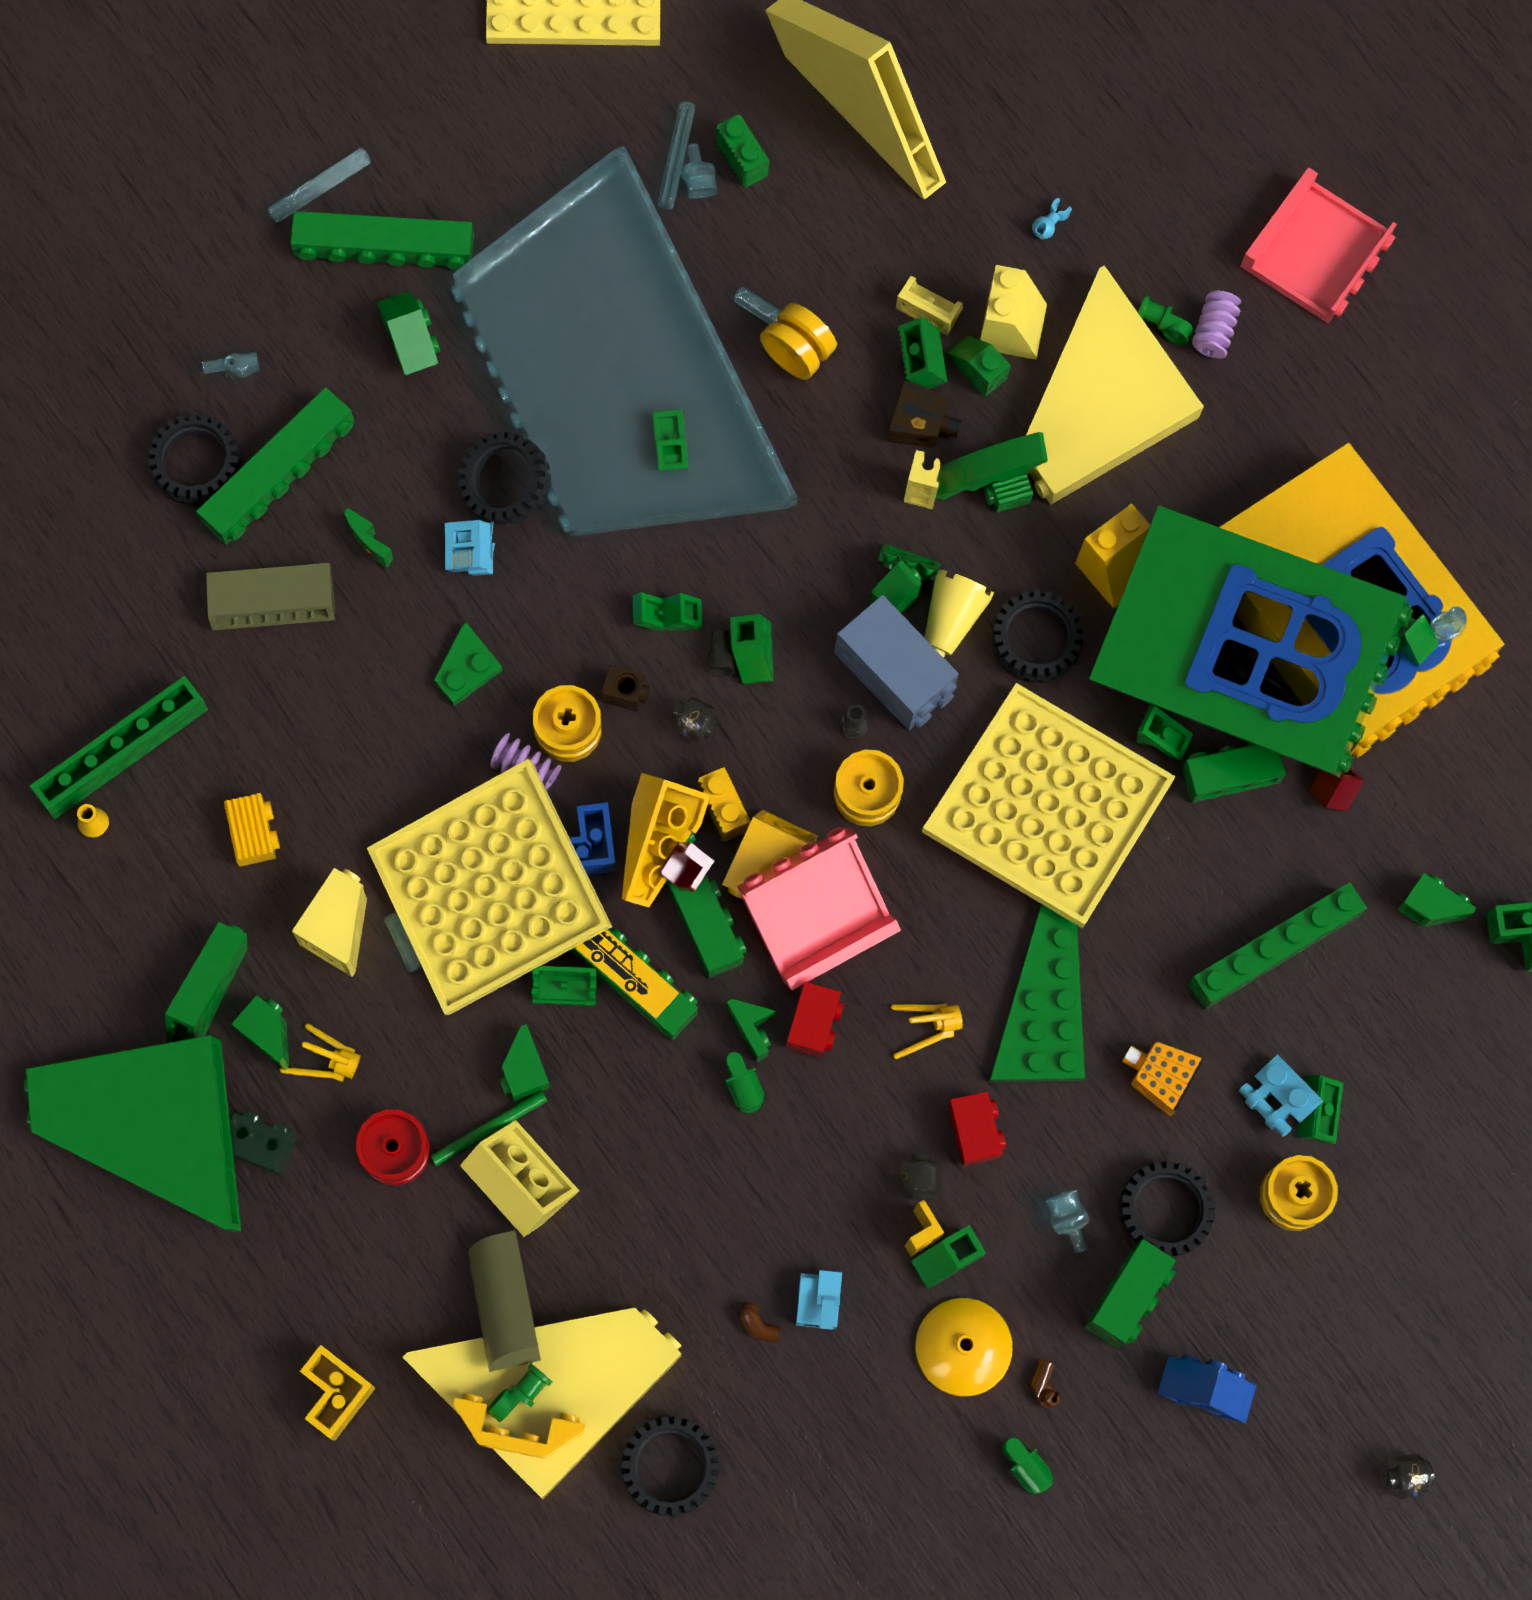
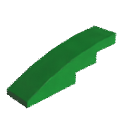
[935,432,1048,500]

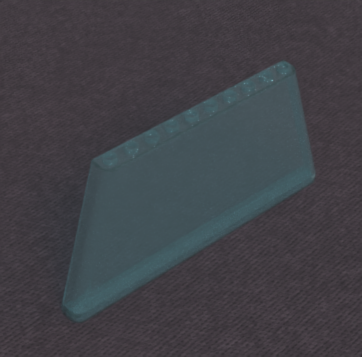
[450,146,798,537]

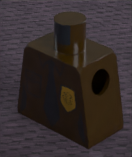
[887,379,962,448]

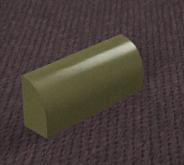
[206,563,335,631]
[468,1230,541,1372]

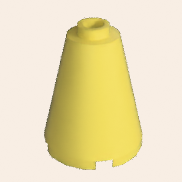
[924,570,994,658]

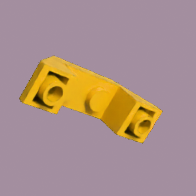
[453,1393,586,1459]

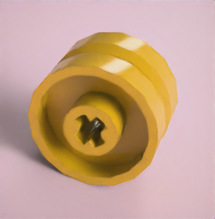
[760,303,837,380]
[533,685,601,762]
[833,749,904,827]
[1260,1155,1338,1231]

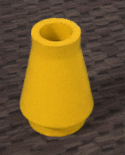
[77,804,109,838]

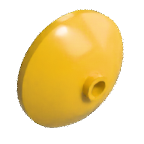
[915,1298,1013,1397]

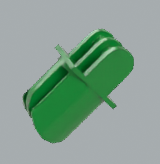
[725,1052,764,1114]
[1002,1438,1053,1494]

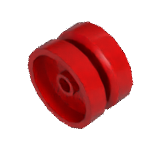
[356,1109,430,1186]

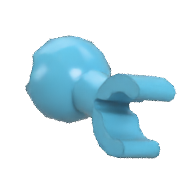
[1032,198,1072,240]

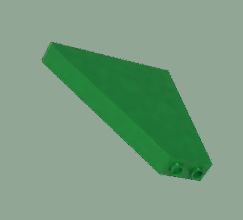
[24,1035,241,1232]

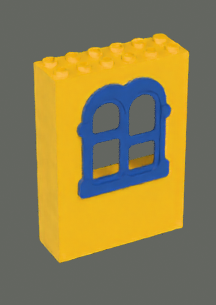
[1219,443,1505,758]

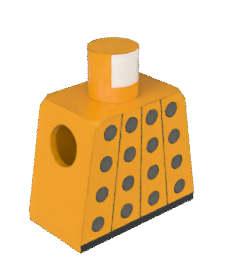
[1122,1042,1204,1117]

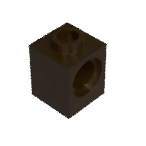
[601,665,650,712]

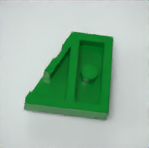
[435,623,503,706]

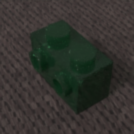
[230,1111,298,1176]

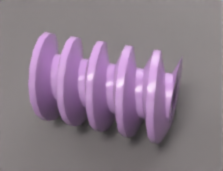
[1192,290,1241,359]
[490,733,561,790]

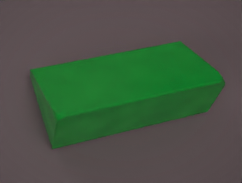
[1297,1075,1344,1144]

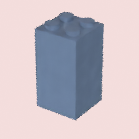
[834,595,959,731]

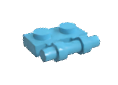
[1239,1054,1323,1137]

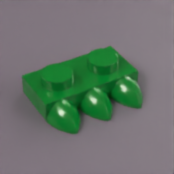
[878,543,942,581]

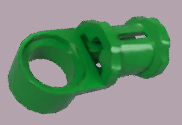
[1138,295,1193,345]
[487,1363,553,1422]

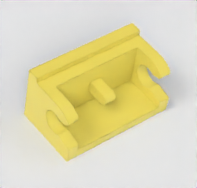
[895,276,963,336]
[904,450,940,510]

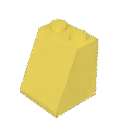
[980,265,1047,360]
[292,868,367,977]

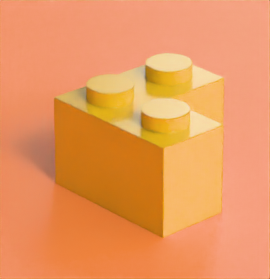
[300,1345,375,1441]

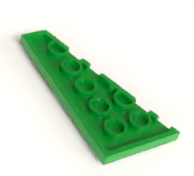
[989,904,1085,1082]

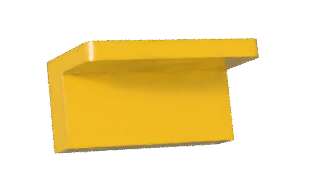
[905,1199,944,1257]

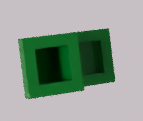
[633,592,702,631]

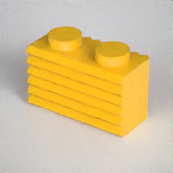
[697,767,751,842]
[224,793,280,867]

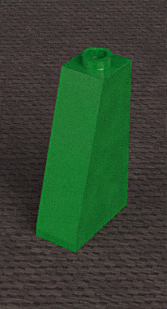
[165,922,247,1043]

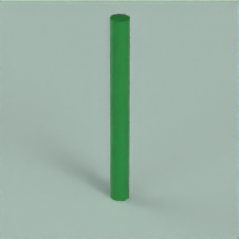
[430,1091,547,1166]

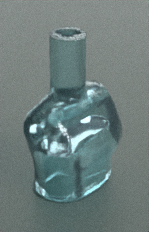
[681,143,718,199]
[202,350,260,378]
[1430,606,1467,643]
[1046,1190,1089,1253]

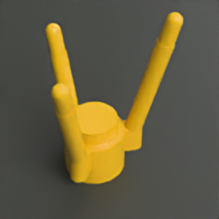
[891,1003,963,1059]
[280,1024,361,1082]

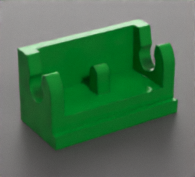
[532,966,597,1006]

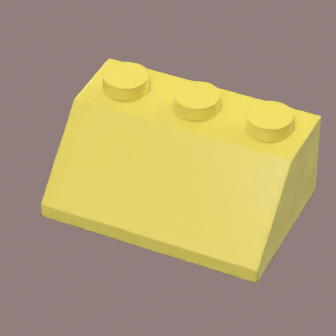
[460,1120,579,1237]

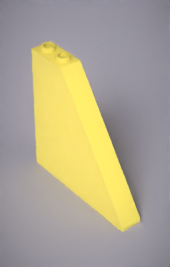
[765,0,946,200]
[1025,265,1204,505]
[403,1308,681,1499]

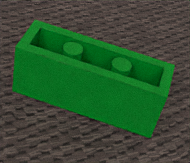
[1182,743,1286,803]

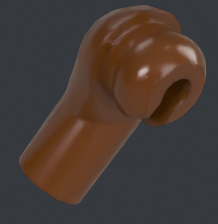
[739,1302,780,1343]
[1030,1359,1060,1409]

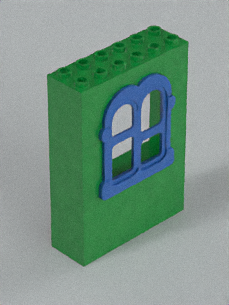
[1089,505,1413,778]

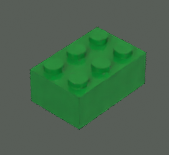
[1084,1239,1176,1349]

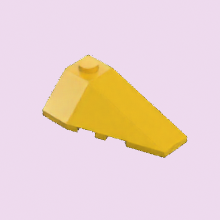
[622,773,711,907]

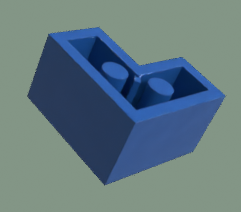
[570,802,616,875]
[1157,1354,1256,1423]

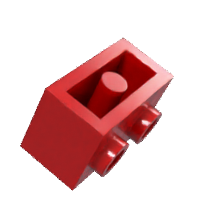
[786,982,845,1058]
[948,1092,1006,1167]

